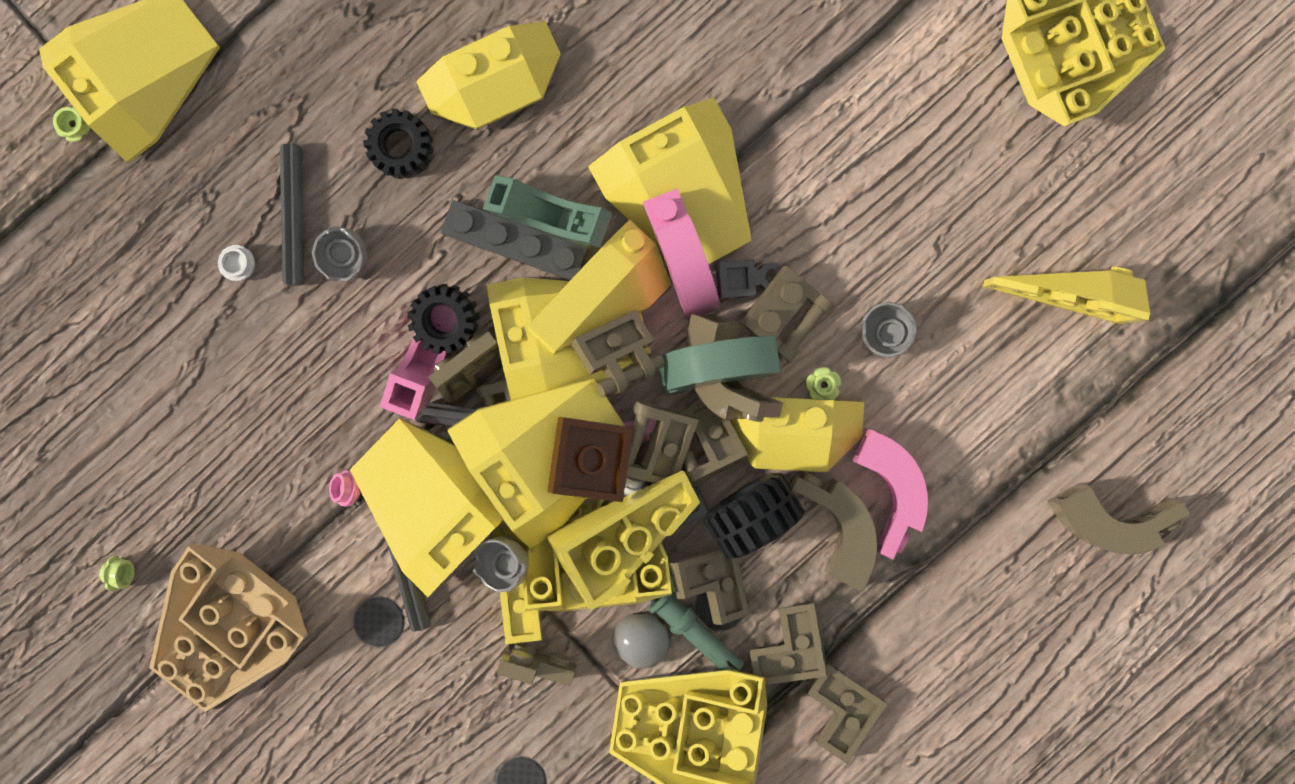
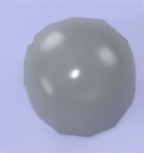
[312,227,368,282]
[862,302,917,358]
[472,536,529,593]
[612,614,670,668]

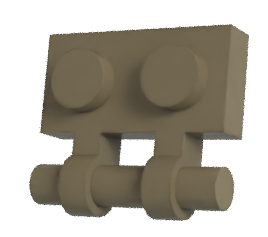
[571,310,665,397]

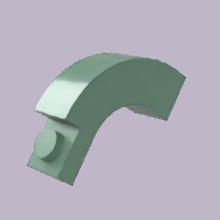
[483,175,612,248]
[659,336,781,396]

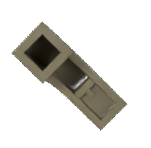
[686,314,783,422]
[789,473,877,592]
[1047,483,1190,554]

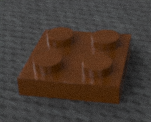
[547,417,633,502]

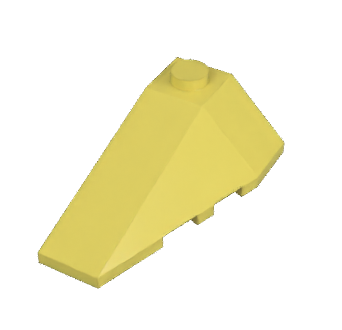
[526,220,671,354]
[983,267,1150,324]
[546,470,700,610]

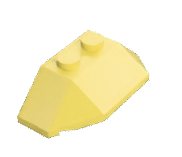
[416,21,561,130]
[730,397,864,472]

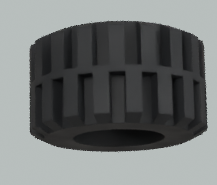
[703,472,805,559]

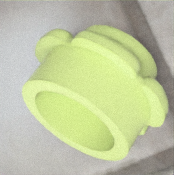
[53,107,91,142]
[806,367,842,400]
[99,555,135,591]

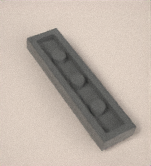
[441,199,588,281]

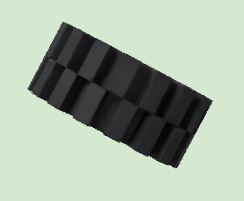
[363,109,434,179]
[407,284,480,354]

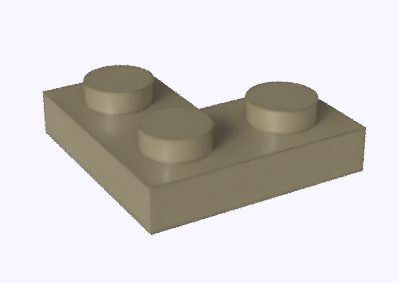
[429,332,500,405]
[669,547,750,625]
[750,603,828,685]
[496,643,577,686]
[806,662,888,764]

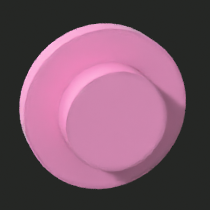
[329,470,361,507]

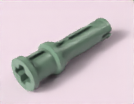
[647,588,744,671]

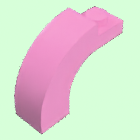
[643,189,720,320]
[380,305,457,420]
[851,428,928,560]

